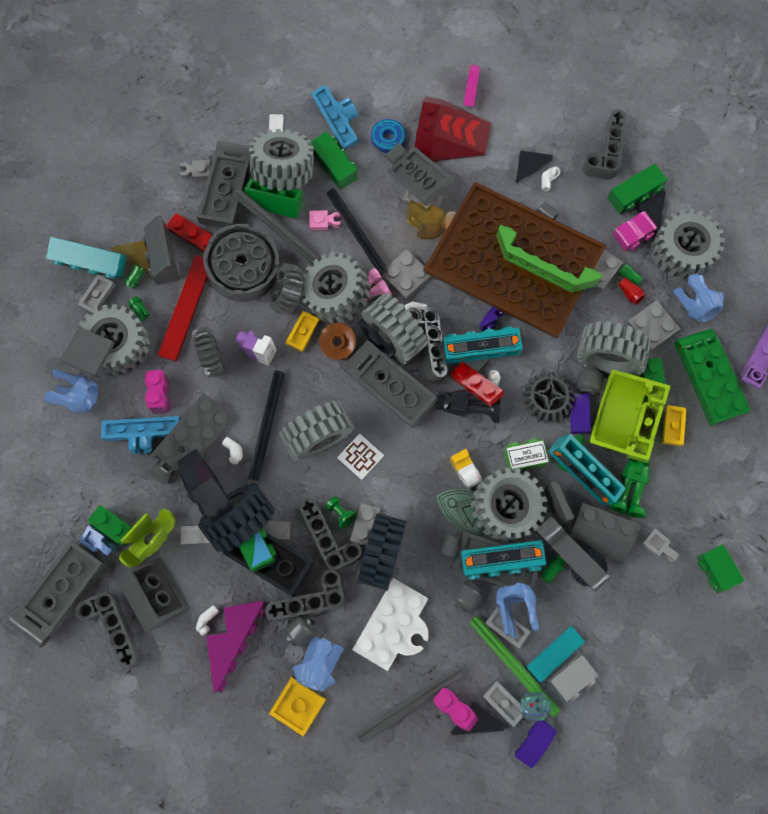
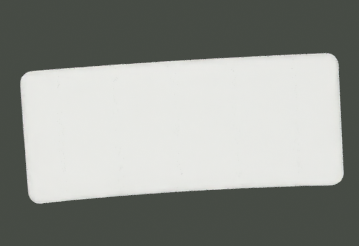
[269,114,283,132]

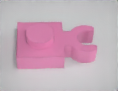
[310,210,341,231]

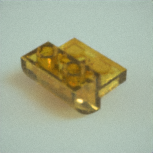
[406,200,446,240]

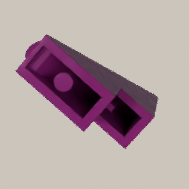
[206,601,266,693]

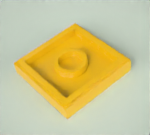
[269,677,326,737]

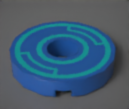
[371,119,406,153]

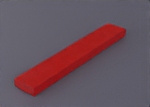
[158,255,208,362]

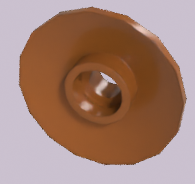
[319,323,356,360]

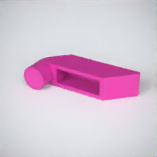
[463,65,480,107]

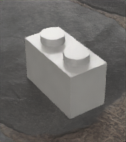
[547,655,599,702]

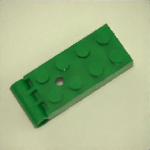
[674,328,751,426]

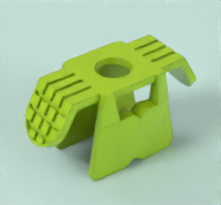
[119,508,176,568]

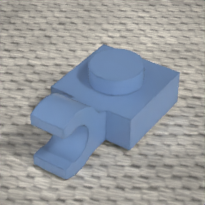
[79,524,118,556]

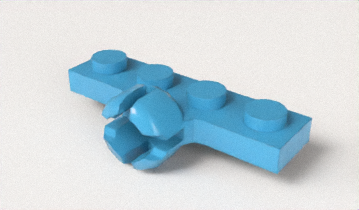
[311,84,359,150]
[101,416,181,455]

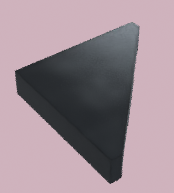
[516,150,553,183]
[636,190,666,234]
[358,319,396,357]
[450,702,505,735]

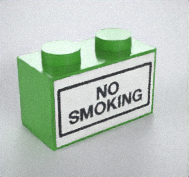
[503,438,549,471]

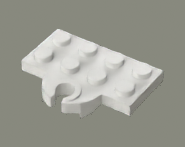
[352,578,429,671]

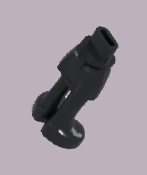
[436,390,501,423]

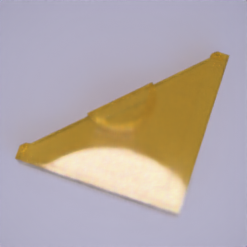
[111,241,150,274]

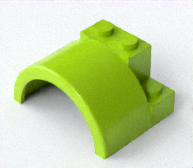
[590,369,671,463]

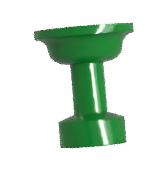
[325,496,358,529]

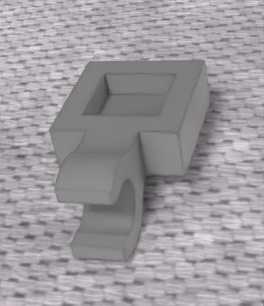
[641,529,679,563]

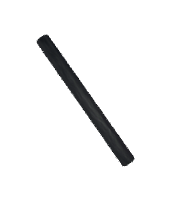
[327,188,388,275]
[249,370,284,481]

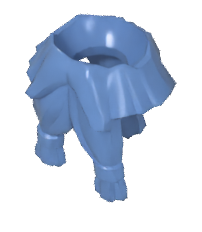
[673,273,724,323]
[44,369,99,414]
[496,582,539,639]
[292,636,344,692]

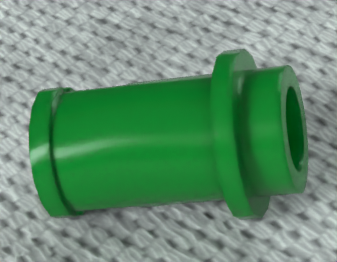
[125,264,146,289]
[619,264,643,285]
[128,296,150,321]

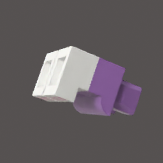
[235,330,277,366]

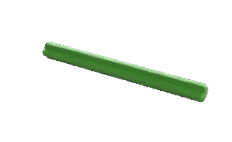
[470,616,560,717]

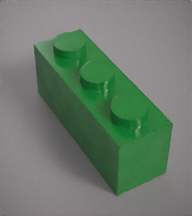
[311,131,358,190]
[607,163,668,214]
[244,178,303,219]

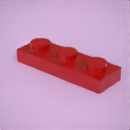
[167,213,213,252]
[449,362,504,407]

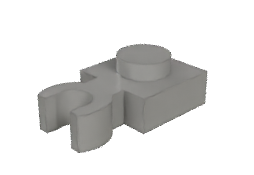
[180,160,211,180]

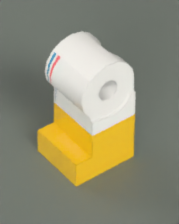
[450,449,482,490]

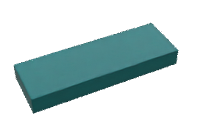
[526,626,585,683]

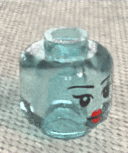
[520,692,551,721]

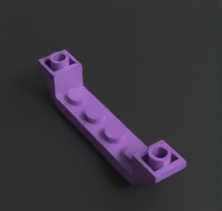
[741,325,768,390]

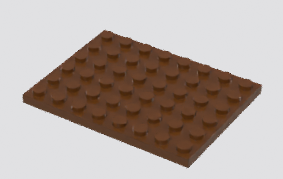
[423,182,607,339]

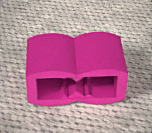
[613,211,658,252]
[145,370,170,414]
[433,688,478,731]

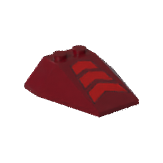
[414,96,491,162]

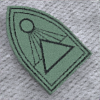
[436,489,484,536]

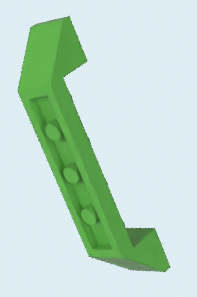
[496,225,603,293]

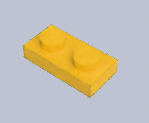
[285,311,320,353]
[662,405,686,447]

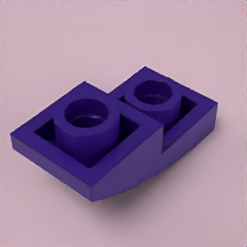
[479,307,506,331]
[570,393,591,434]
[515,718,557,769]

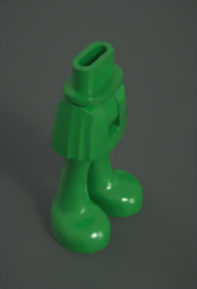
[609,458,650,518]

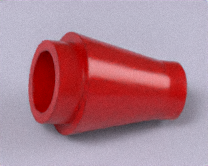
[618,278,646,305]

